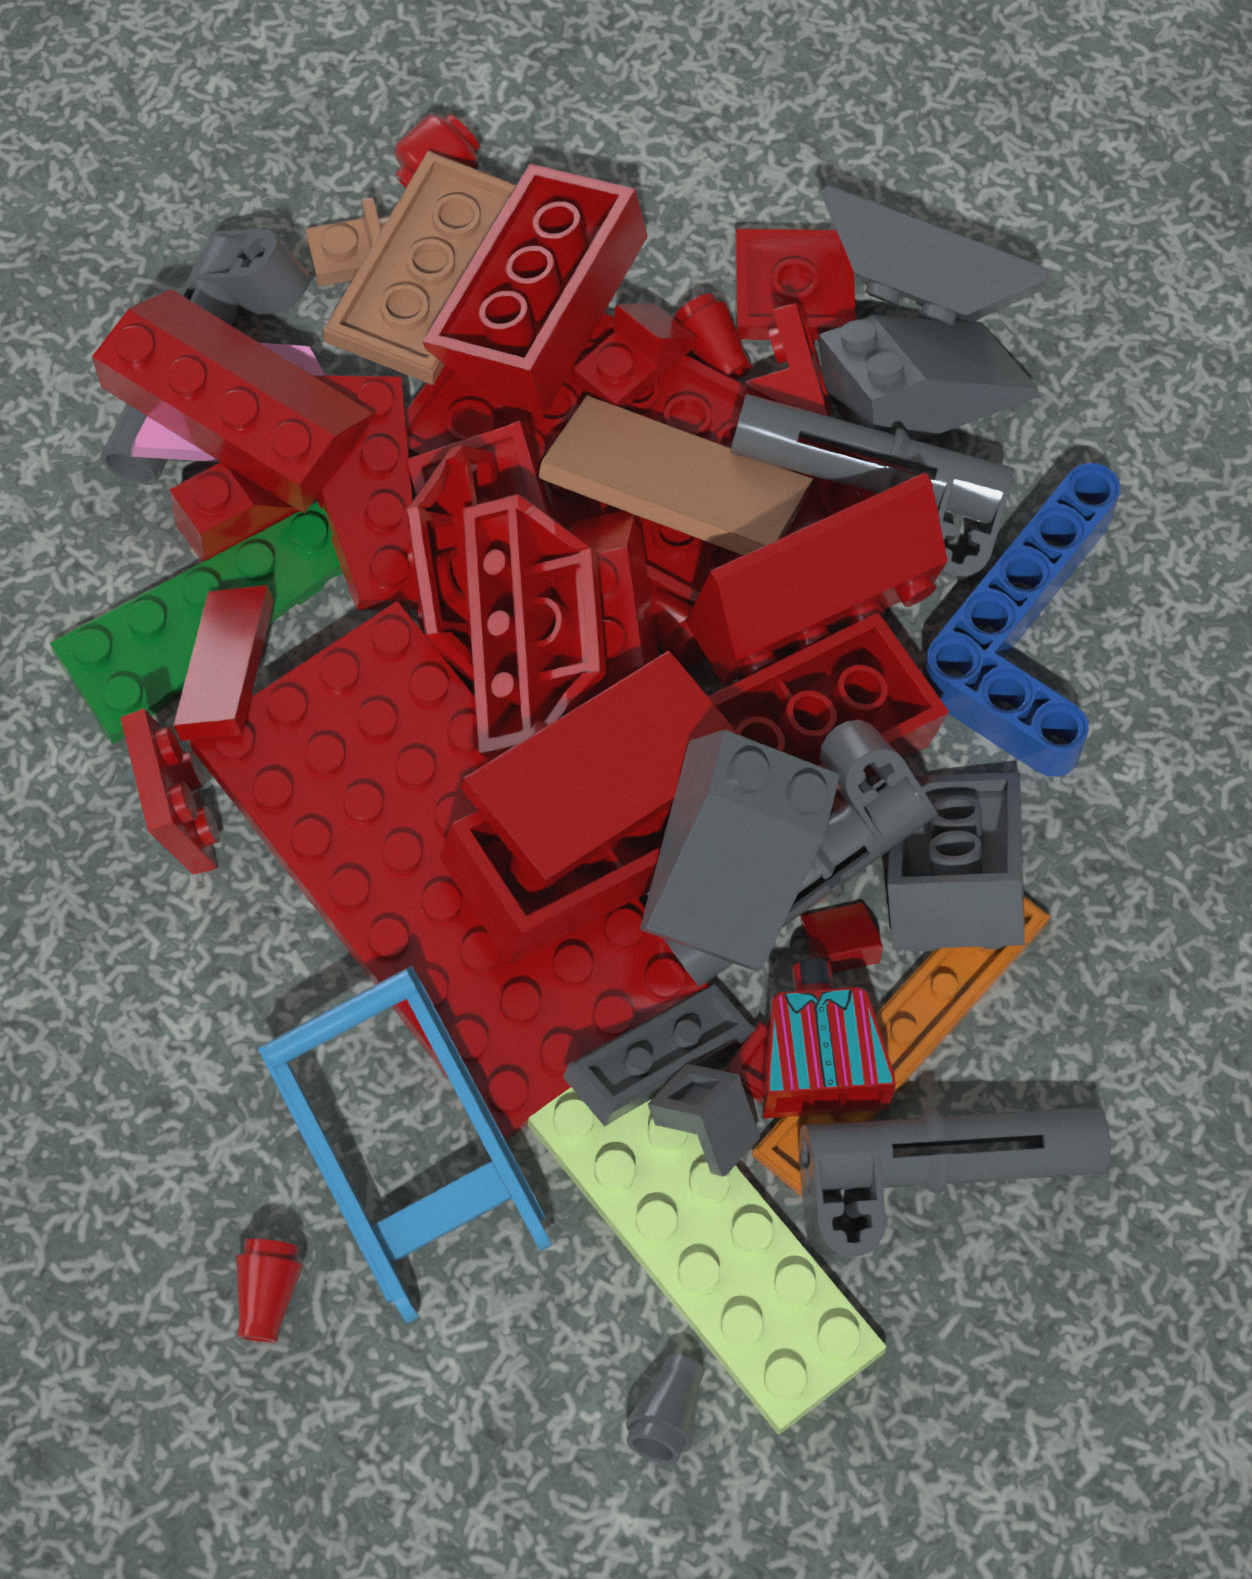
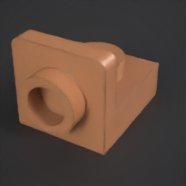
[305,197,389,286]

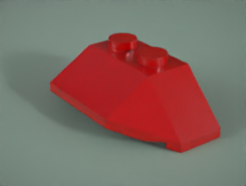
[407,445,501,682]
[463,494,606,756]
[569,511,659,710]

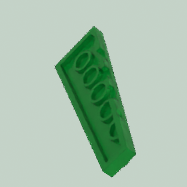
[50,502,343,745]

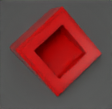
[800,902,883,974]

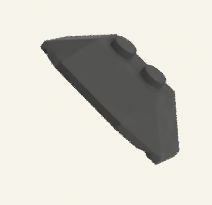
[822,184,1053,326]

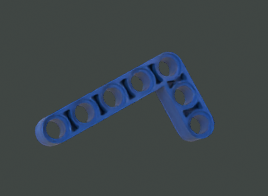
[923,463,1120,777]

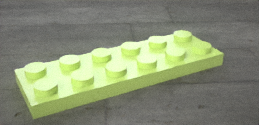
[528,1087,887,1435]

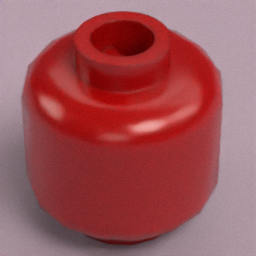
[394,114,481,189]

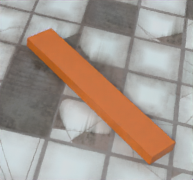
[752,896,1051,1197]

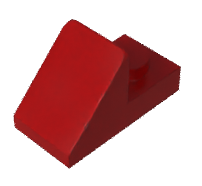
[572,303,698,409]
[744,303,835,418]

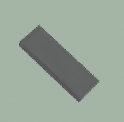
[563,983,756,1126]

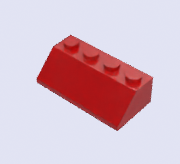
[423,164,648,416]
[92,289,374,514]
[686,472,948,686]

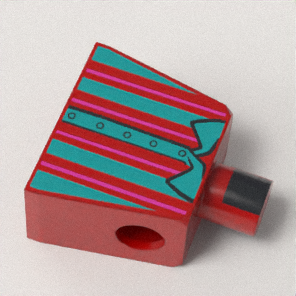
[762,959,896,1119]

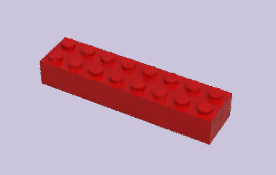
[440,612,949,965]

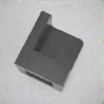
[648,1063,760,1177]

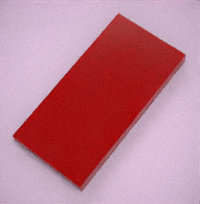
[461,651,739,890]

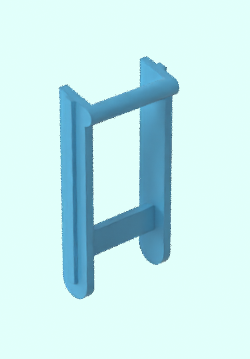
[258,966,552,1324]

